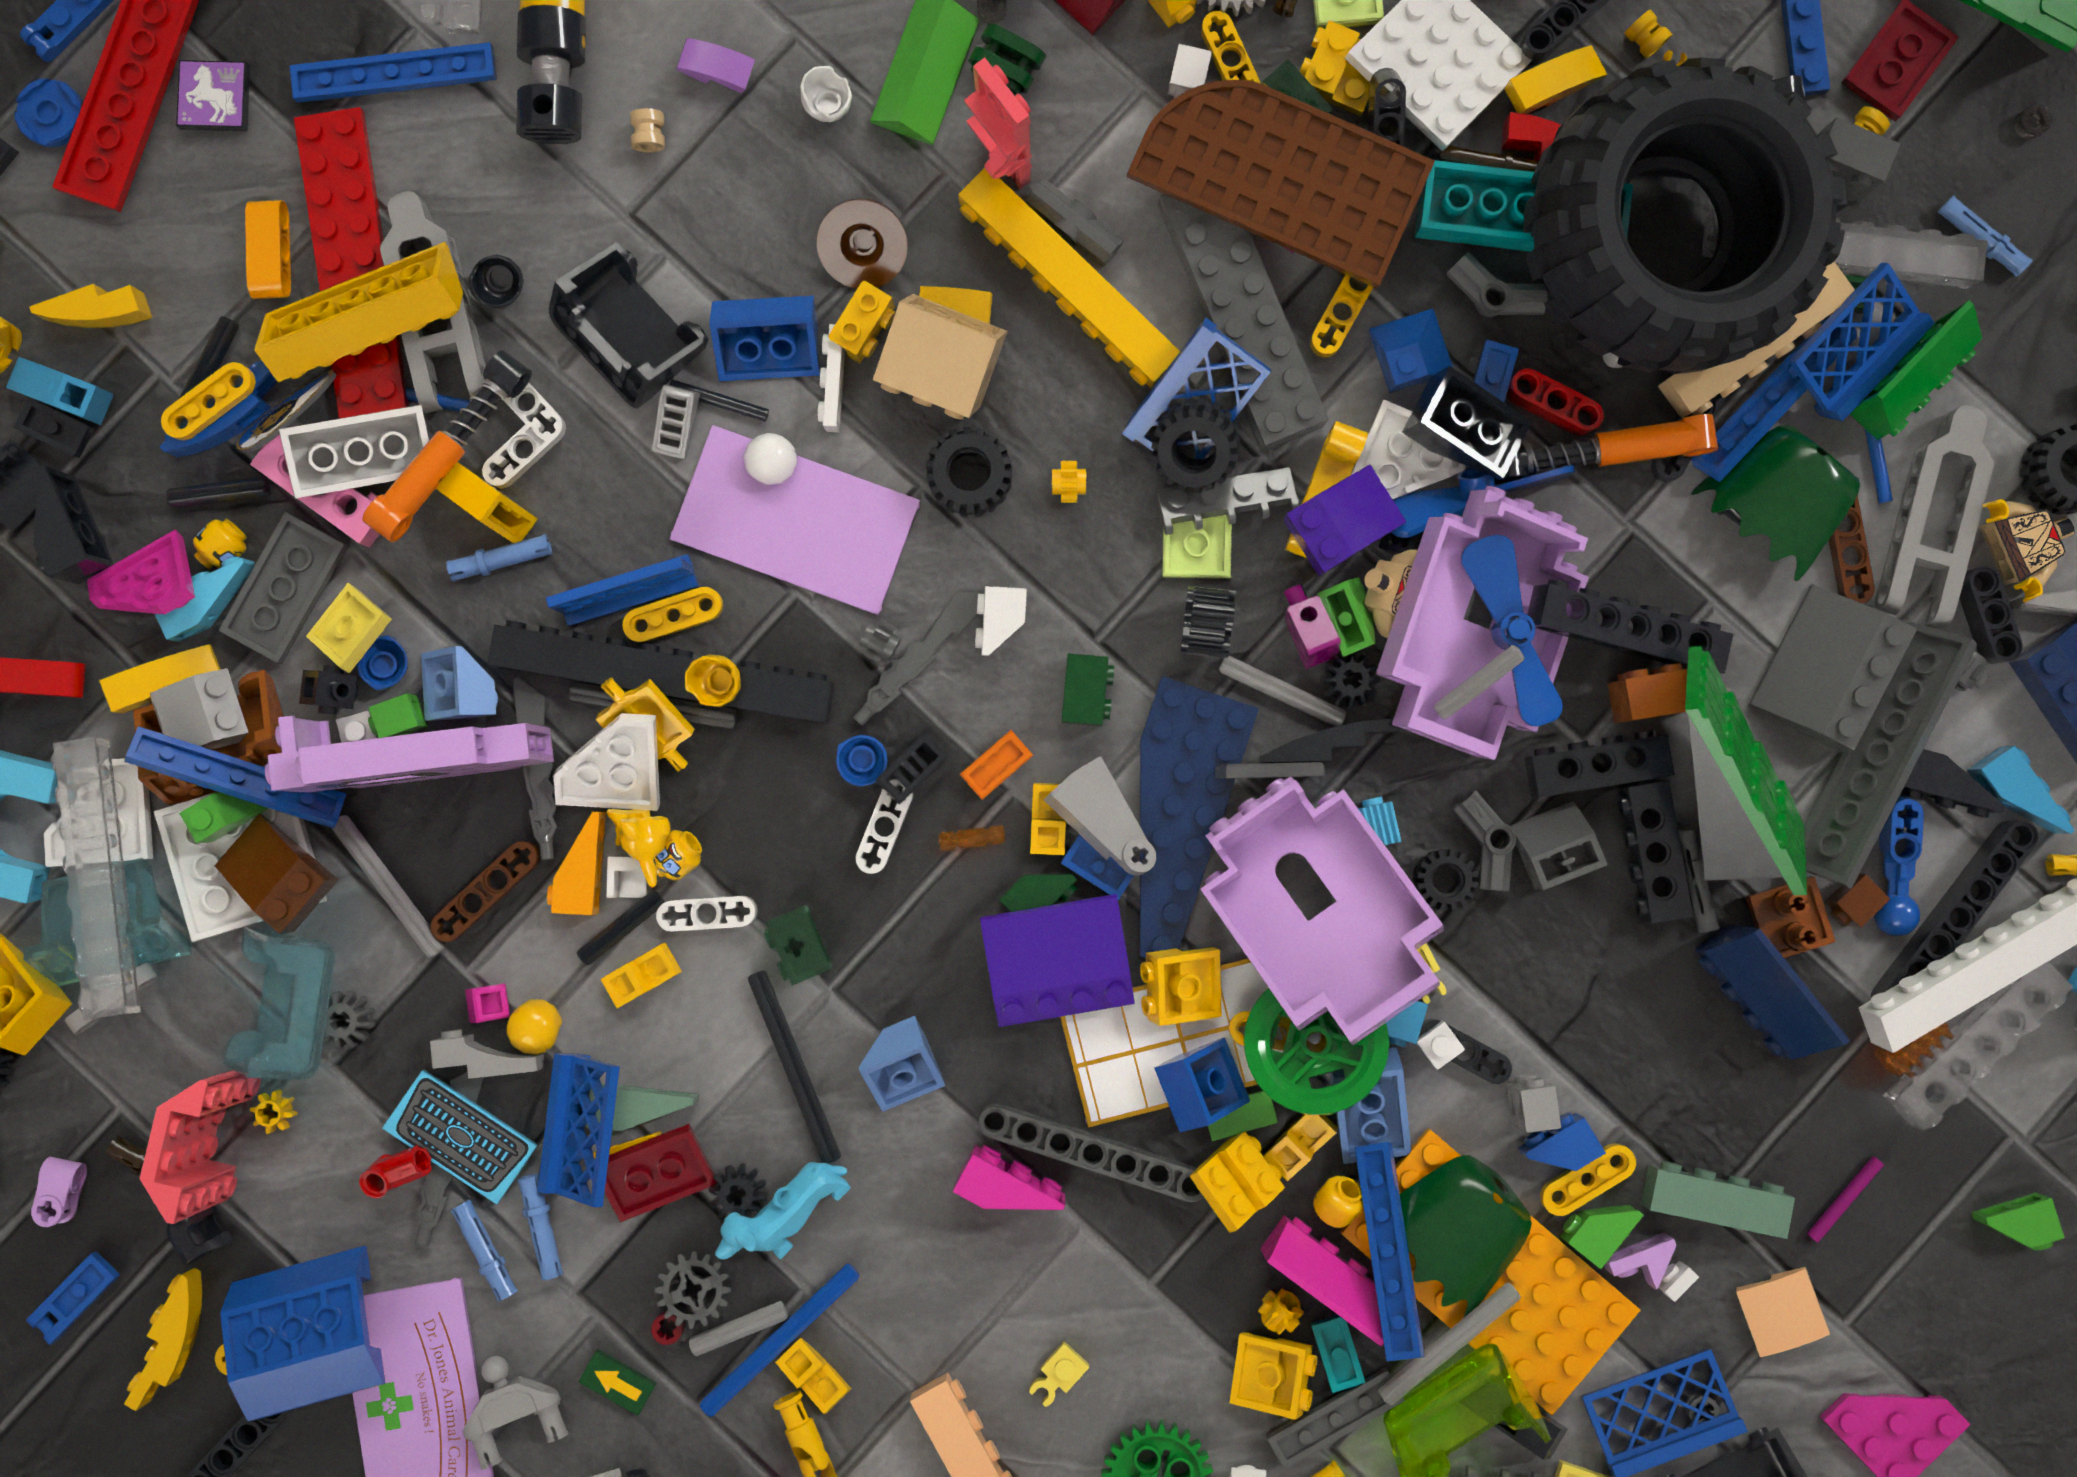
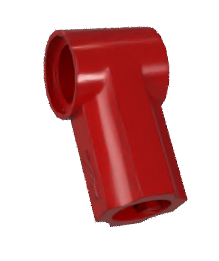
[359,1145,432,1199]

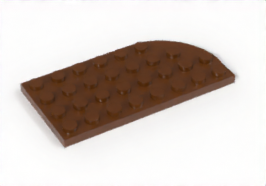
[1127,80,1435,289]

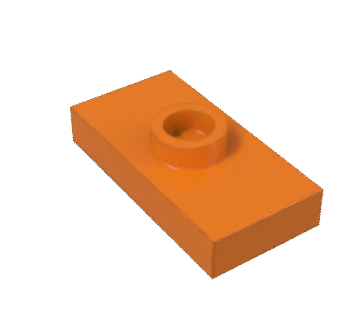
[960,730,1033,800]

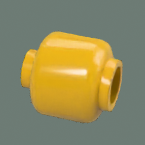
[1313,1175,1364,1228]

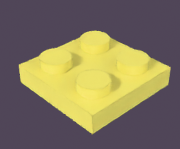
[306,583,392,673]

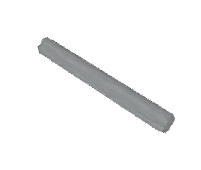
[332,815,444,958]
[1378,1283,1521,1406]

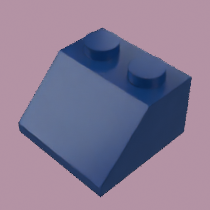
[1154,1037,1250,1132]

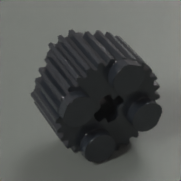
[1181,586,1236,658]

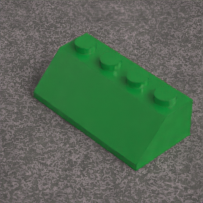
[1850,300,1982,440]

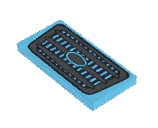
[382,1070,538,1204]

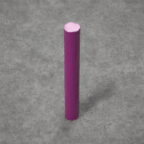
[1806,1156,1884,1243]

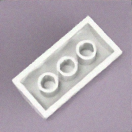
[279,405,429,499]

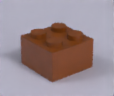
[1607,663,1687,724]

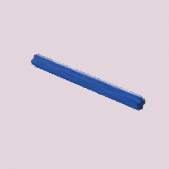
[700,1264,860,1417]

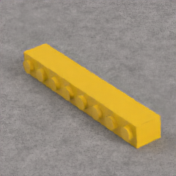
[958,168,1180,389]

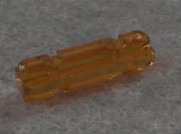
[938,825,1006,851]

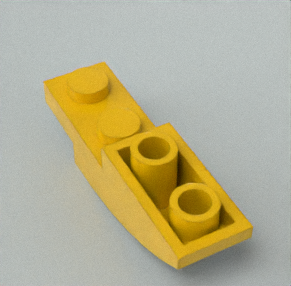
[124,1268,202,1411]

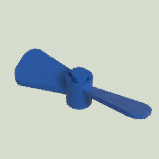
[1391,465,1575,538]
[1461,535,1562,727]

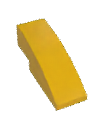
[1504,45,1607,114]
[29,284,153,328]
[99,644,221,714]

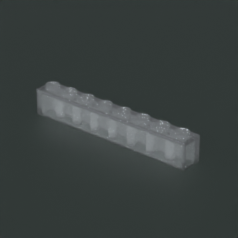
[1701,209,1988,289]
[51,737,141,1020]

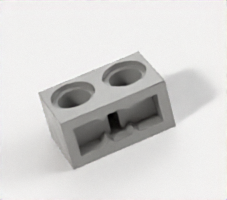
[1506,1074,1561,1133]

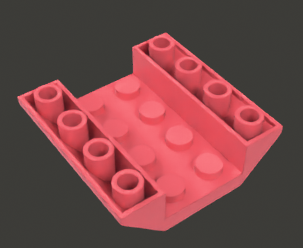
[140,1064,261,1224]

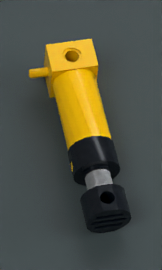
[516,0,586,144]

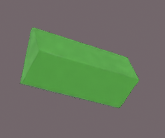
[870,0,980,145]

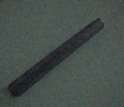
[748,970,841,1164]

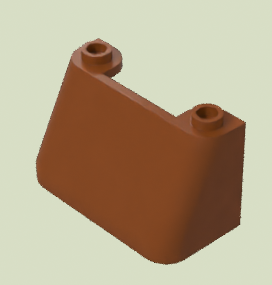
[133,670,284,806]

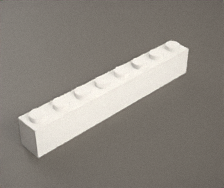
[1858,878,2077,1053]

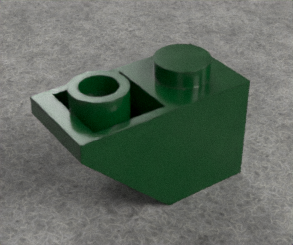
[1000,874,1077,912]

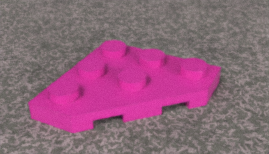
[87,529,195,615]
[1819,1393,1971,1477]

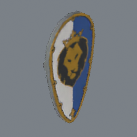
[236,370,336,454]

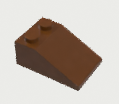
[215,813,339,934]

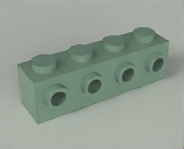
[1641,1161,1795,1239]

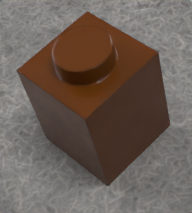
[1825,874,1890,928]

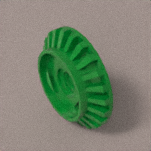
[1244,988,1390,1116]

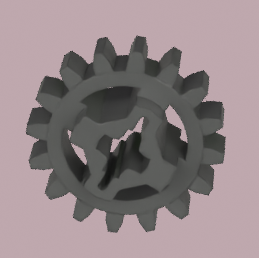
[655,1251,732,1329]

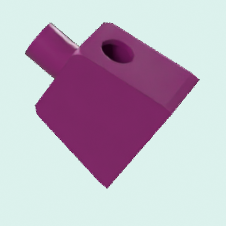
[1284,584,1341,670]

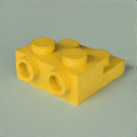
[1298,20,1370,116]
[1140,947,1222,1026]
[1190,1131,1285,1233]
[1229,1332,1318,1420]

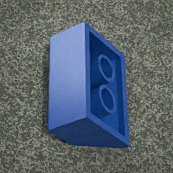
[709,295,820,381]

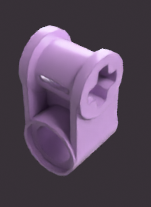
[31,1157,87,1227]

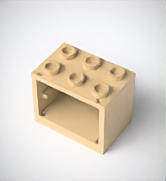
[873,294,1008,419]

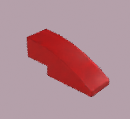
[1501,112,1561,161]

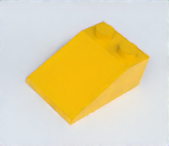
[0,933,72,1056]

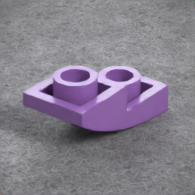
[676,38,755,94]

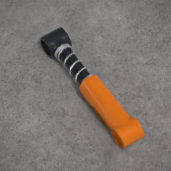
[362,350,532,543]
[1494,414,1718,484]

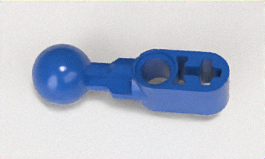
[1874,796,1924,936]

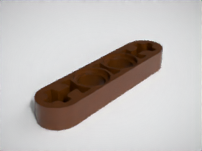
[1829,495,1875,604]
[431,841,540,942]

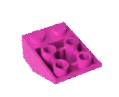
[953,1144,1066,1210]

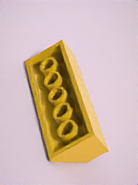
[254,242,463,382]

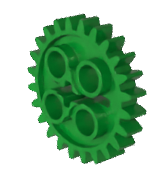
[1101,1419,1213,1477]

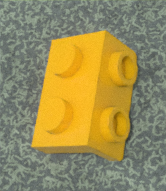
[829,281,896,364]

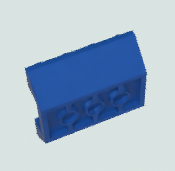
[220,1246,386,1422]

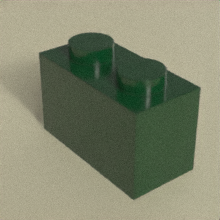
[1061,653,1114,727]

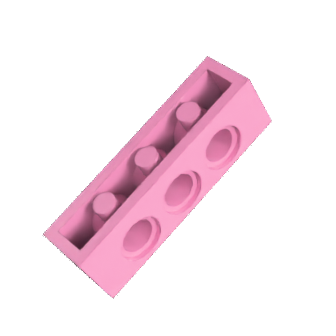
[250,434,380,548]

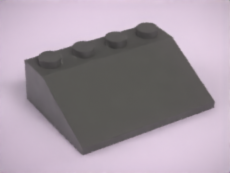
[1749,585,1917,752]

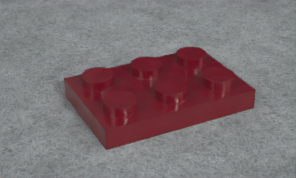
[1841,0,1959,122]
[605,1124,717,1222]

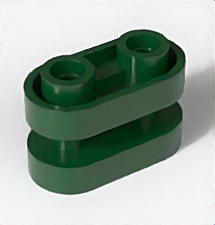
[968,23,1046,95]

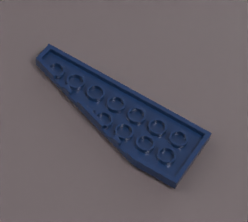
[1140,676,1259,958]

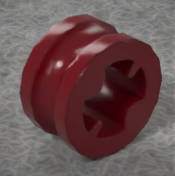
[651,1311,685,1345]

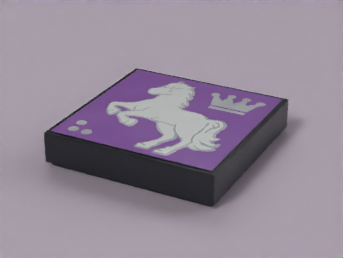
[176,60,250,131]

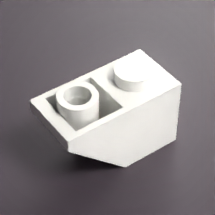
[975,586,1027,656]

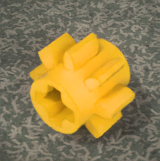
[1052,461,1086,503]
[250,1089,298,1134]
[1258,1289,1304,1335]

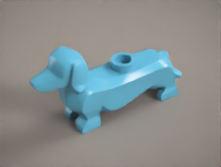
[715,1162,851,1260]

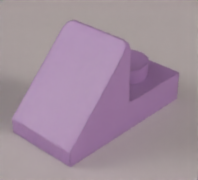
[1604,1233,1677,1290]

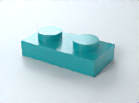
[1310,1315,1366,1393]

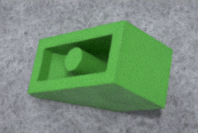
[1317,577,1376,657]
[179,792,270,843]
[1971,1192,2065,1250]
[1560,1205,1644,1269]

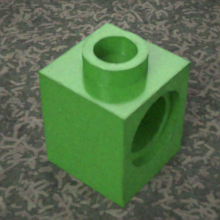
[368,693,428,738]

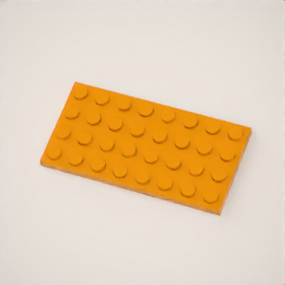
[1340,1128,1641,1416]

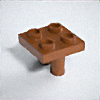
[1745,876,1836,958]

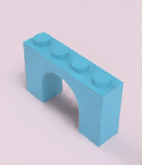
[0,750,71,904]

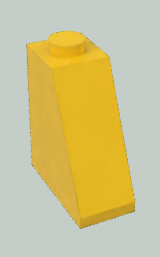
[436,462,538,543]

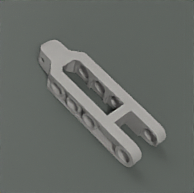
[380,191,486,414]
[1875,405,1994,629]

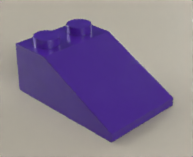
[1283,464,1407,577]

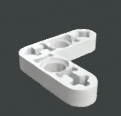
[482,383,566,489]

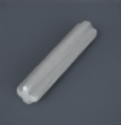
[1434,645,1525,720]
[689,1301,788,1356]

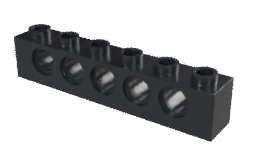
[1527,579,1733,674]

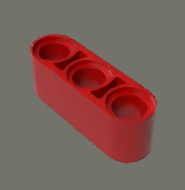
[1506,368,1604,436]
[0,657,86,698]

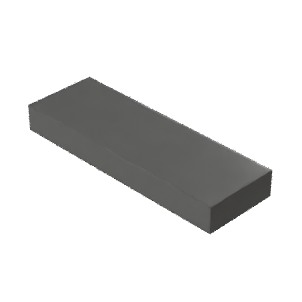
[1215,762,1324,779]

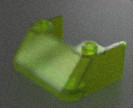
[1383,1343,1552,1477]

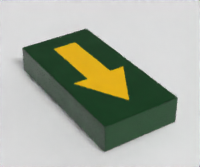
[579,1349,657,1416]

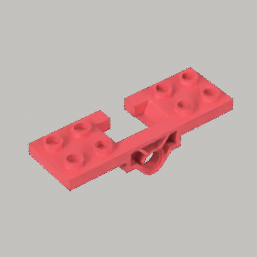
[964,58,1032,189]

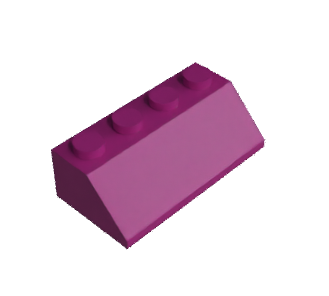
[1260,1215,1384,1346]

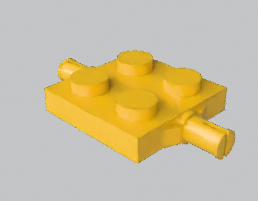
[595,677,694,772]

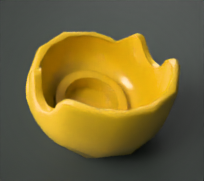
[685,654,741,707]
[506,999,562,1055]

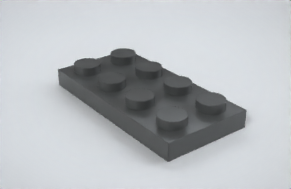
[218,512,348,664]

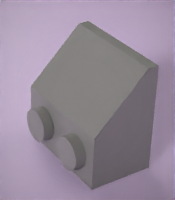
[150,668,249,750]

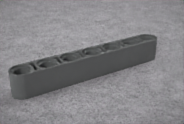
[979,1103,1204,1202]

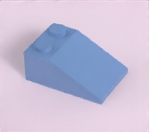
[1330,1046,1411,1164]

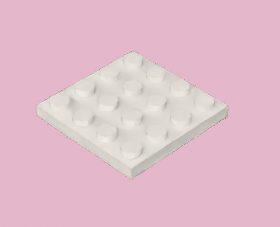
[1345,0,1532,151]
[154,792,327,942]

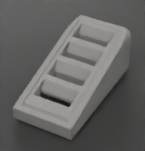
[652,385,700,459]
[2010,589,2077,618]

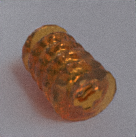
[1873,1022,1954,1078]

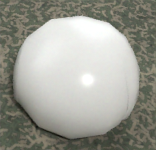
[800,66,852,122]
[743,433,797,485]

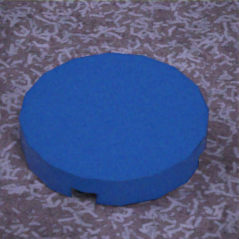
[14,78,83,147]

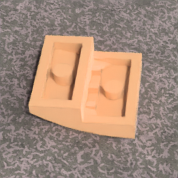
[1736,1267,1830,1357]

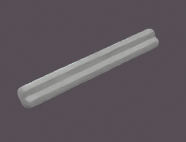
[1219,656,1346,727]

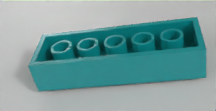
[1414,160,1633,252]

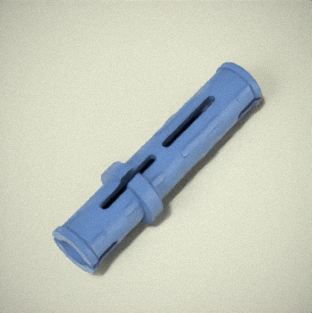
[1937,195,2033,277]
[446,534,553,582]
[517,1173,564,1280]
[450,1199,518,1302]

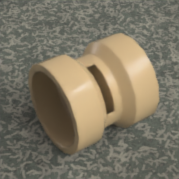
[630,108,665,152]

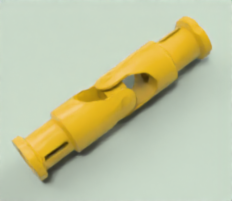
[773,1390,837,1477]

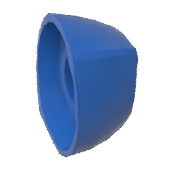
[356,635,408,692]
[836,735,887,786]

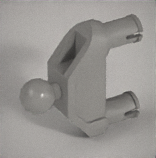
[462,1356,569,1470]

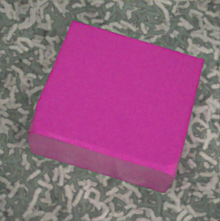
[465,983,510,1023]

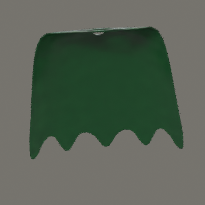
[1691,424,1860,581]
[1400,1155,1532,1317]

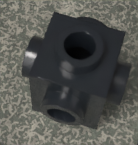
[299,665,359,715]

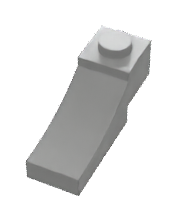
[430,1029,545,1079]

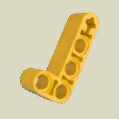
[1285,421,1368,558]

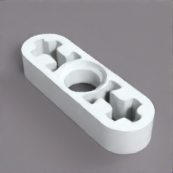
[856,780,913,874]
[656,896,757,932]

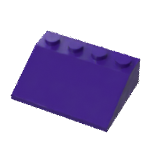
[980,894,1135,1027]

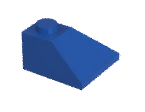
[1368,308,1453,394]

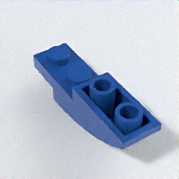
[159,360,277,457]

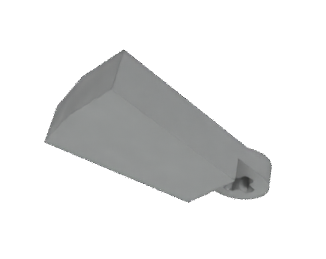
[1044,756,1156,876]

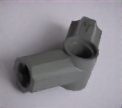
[1446,252,1547,318]
[1452,790,1516,891]

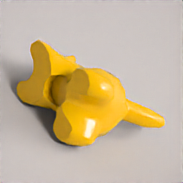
[606,809,671,888]

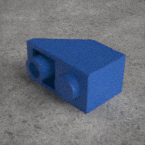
[1518,1112,1606,1171]

